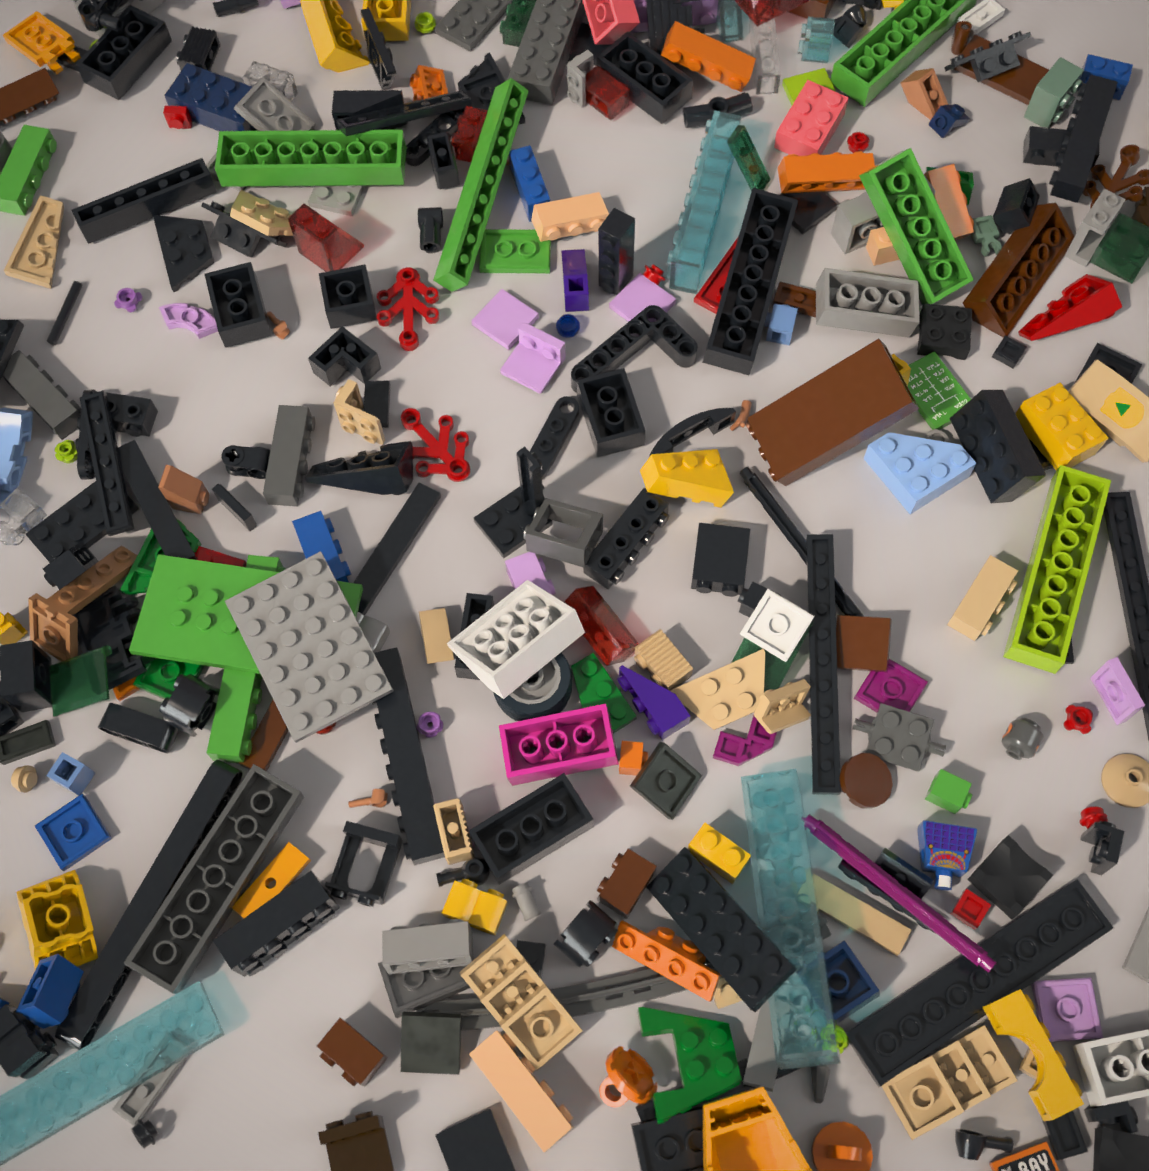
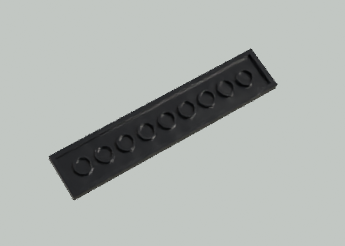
[846,879,1114,1087]

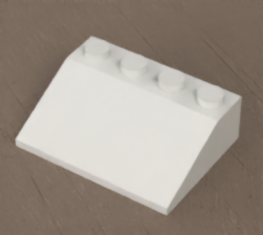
[447,580,585,699]

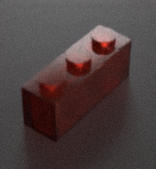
[564,586,639,666]

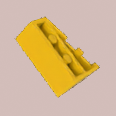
[640,449,734,508]

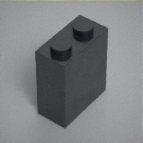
[691,522,750,597]

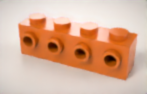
[661,21,756,92]
[778,151,875,193]

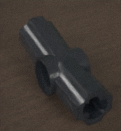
[683,92,753,128]

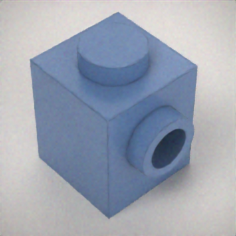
[764,304,798,345]
[46,752,95,796]

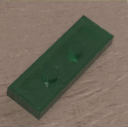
[727,125,770,191]

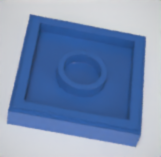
[35,794,112,871]

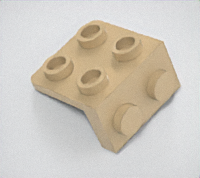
[333,379,385,445]

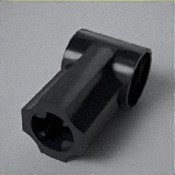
[418,207,443,253]

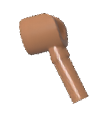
[267,311,290,340]
[348,789,388,808]

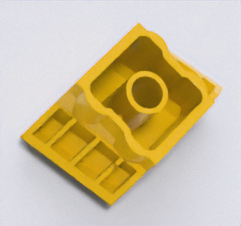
[16,870,98,970]

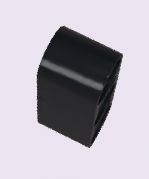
[98,703,180,754]

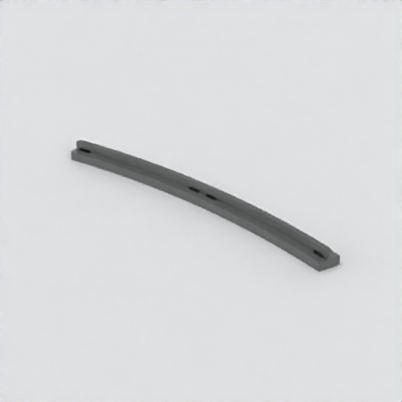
[416,909,832,1031]

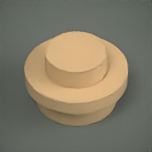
[11,765,38,793]

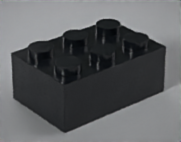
[204,262,272,348]
[577,368,646,458]

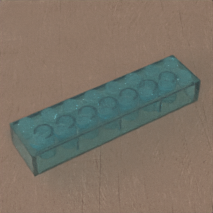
[666,110,742,294]

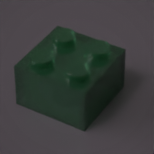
[1089,213,1149,284]

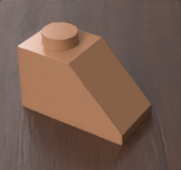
[900,68,948,120]
[158,465,209,514]

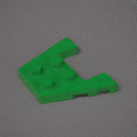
[637,1007,742,1124]

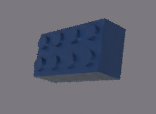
[164,63,257,131]

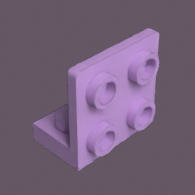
[500,322,566,394]

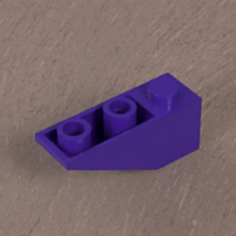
[561,249,589,312]
[617,665,690,740]

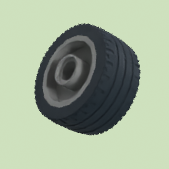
[493,652,572,721]

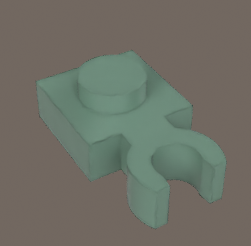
[971,215,1002,257]

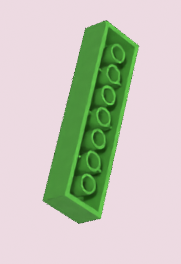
[831,0,977,107]
[215,130,406,186]

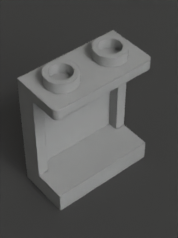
[1065,189,1125,267]

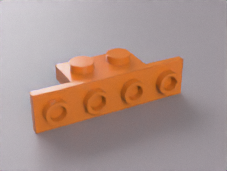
[612,920,721,1002]

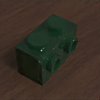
[499,0,536,47]

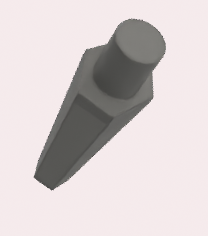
[811,1052,830,1103]

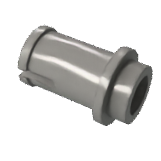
[512,882,541,921]

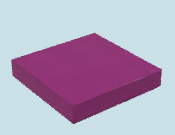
[854,658,928,713]

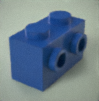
[1079,54,1133,100]
[16,954,84,1029]

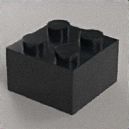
[318,264,377,329]
[0,640,54,712]

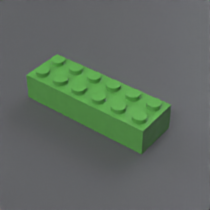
[859,148,974,305]

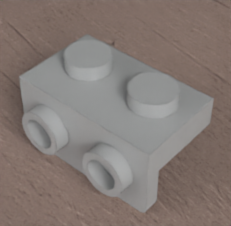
[567,50,594,108]

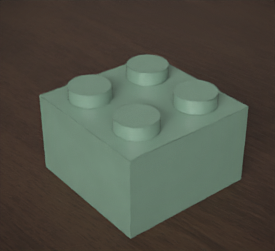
[1024,57,1084,128]

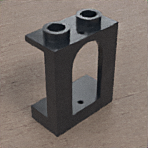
[325,821,403,907]

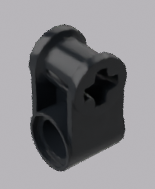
[221,445,271,479]

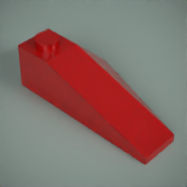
[1018,274,1123,341]

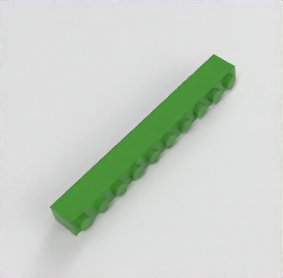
[433,78,528,292]

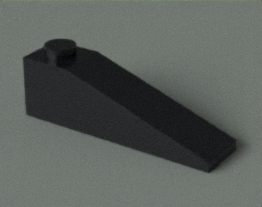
[305,441,413,495]

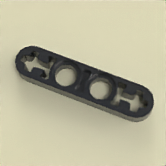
[406,107,470,166]

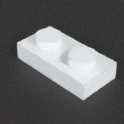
[957,0,1005,37]

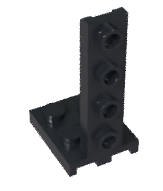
[473,446,553,558]

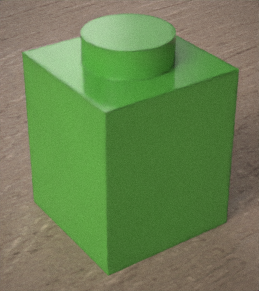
[925,769,972,814]

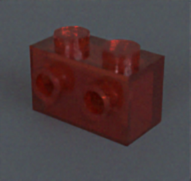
[585,65,629,120]
[451,106,488,162]

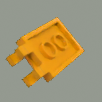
[3,11,81,75]

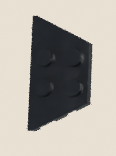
[361,8,396,90]
[458,52,525,124]
[153,215,214,292]

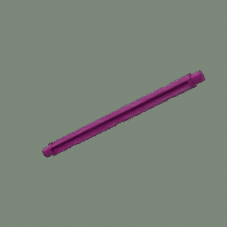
[802,814,997,973]

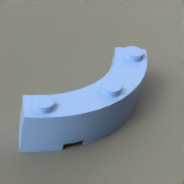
[0,408,33,508]

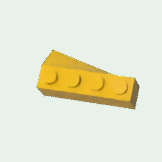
[300,0,370,73]

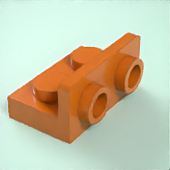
[410,65,448,102]

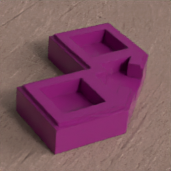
[713,715,777,766]

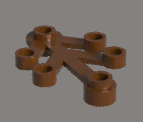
[1083,144,1149,209]

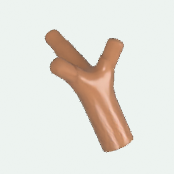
[730,400,752,431]

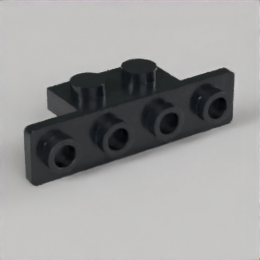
[944,31,1031,82]
[201,201,288,258]
[838,848,944,933]

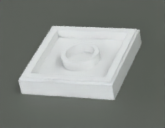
[740,589,814,662]

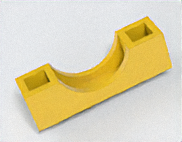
[982,989,1084,1121]

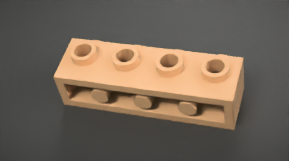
[469,1030,574,1152]

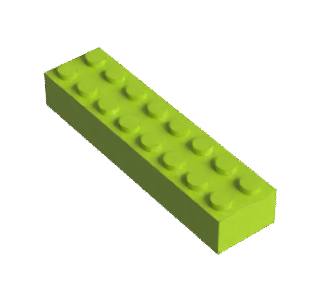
[1003,465,1111,674]

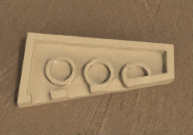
[4,195,64,289]

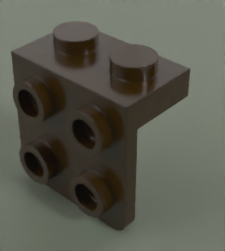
[318,1111,394,1171]

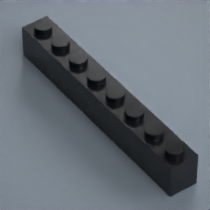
[372,647,445,865]

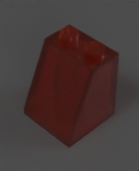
[288,203,364,272]

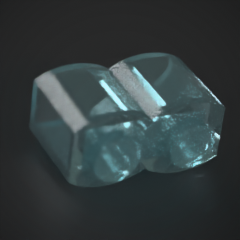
[798,17,835,64]

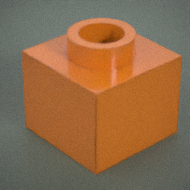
[619,741,648,776]

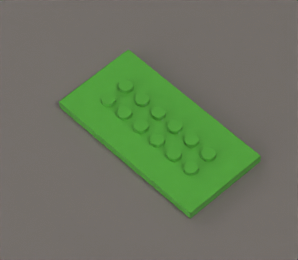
[129,554,363,674]

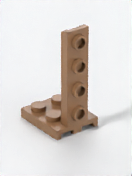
[28,545,138,667]

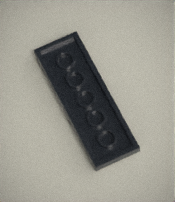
[646,847,797,1013]

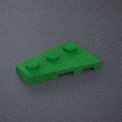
[571,652,637,734]

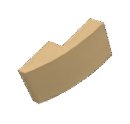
[419,608,454,664]

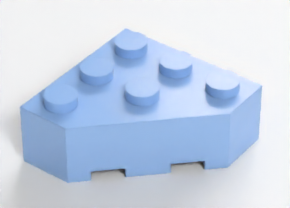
[864,432,976,514]

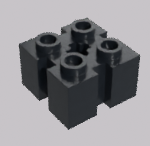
[0,1004,59,1079]

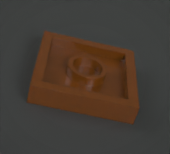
[836,615,892,672]

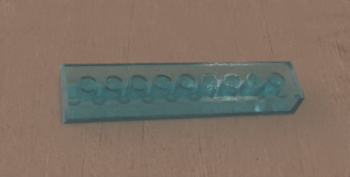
[741,769,841,1070]

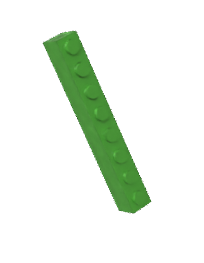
[207,555,286,763]

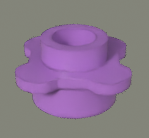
[114,288,143,312]

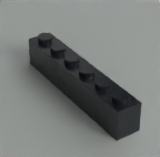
[1049,74,1118,203]
[72,158,217,244]

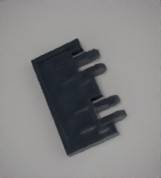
[645,0,705,65]
[73,586,155,695]

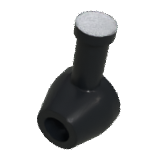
[825,4,866,33]
[436,857,489,887]
[955,1129,1013,1160]

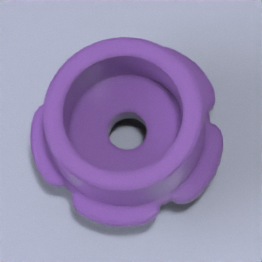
[417,712,443,738]

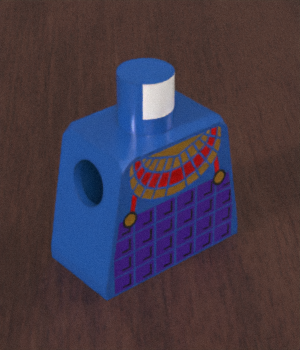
[917,820,977,890]

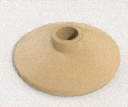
[1101,754,1149,808]

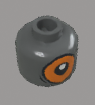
[1001,718,1044,760]

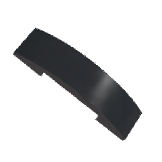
[649,408,736,457]

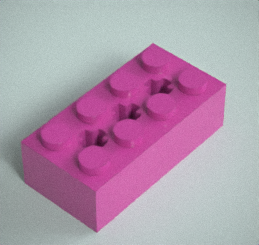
[499,704,619,786]

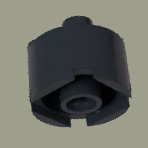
[159,674,220,737]
[553,900,618,967]

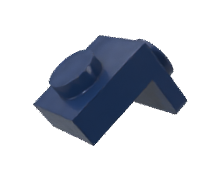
[929,104,970,138]

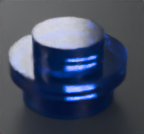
[556,314,580,338]

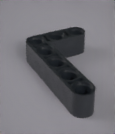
[571,305,698,393]

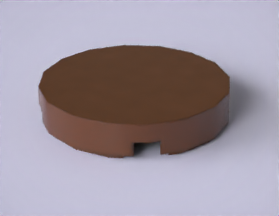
[840,753,893,809]

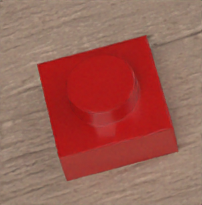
[163,106,193,129]
[950,888,991,930]

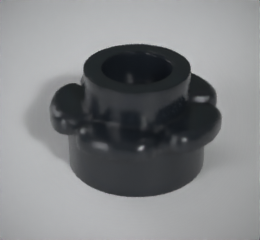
[131,1119,158,1149]

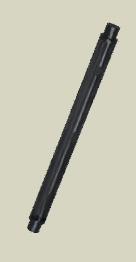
[739,467,864,617]

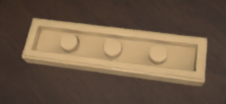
[796,872,911,956]

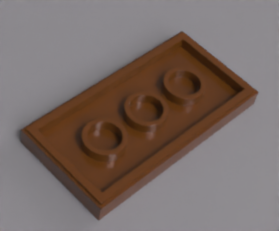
[954,34,1049,105]

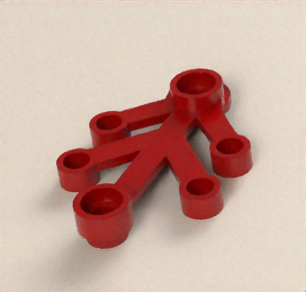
[377,267,439,351]
[401,408,471,482]

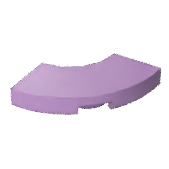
[159,303,218,339]

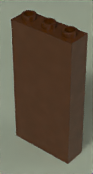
[747,338,919,486]

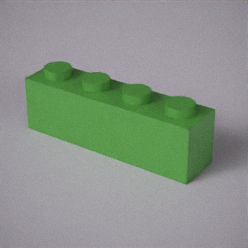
[0,125,57,216]

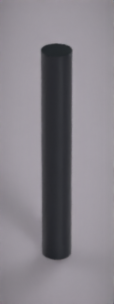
[47,281,83,345]

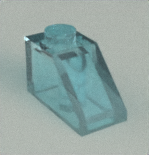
[716,0,743,43]

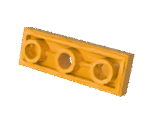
[232,842,311,918]

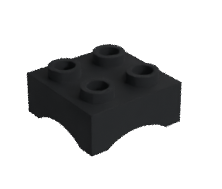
[917,303,972,360]
[967,835,1053,920]
[1093,1127,1149,1171]

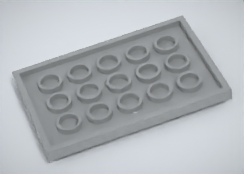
[225,551,394,743]

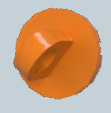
[599,1046,658,1107]
[811,1121,873,1171]

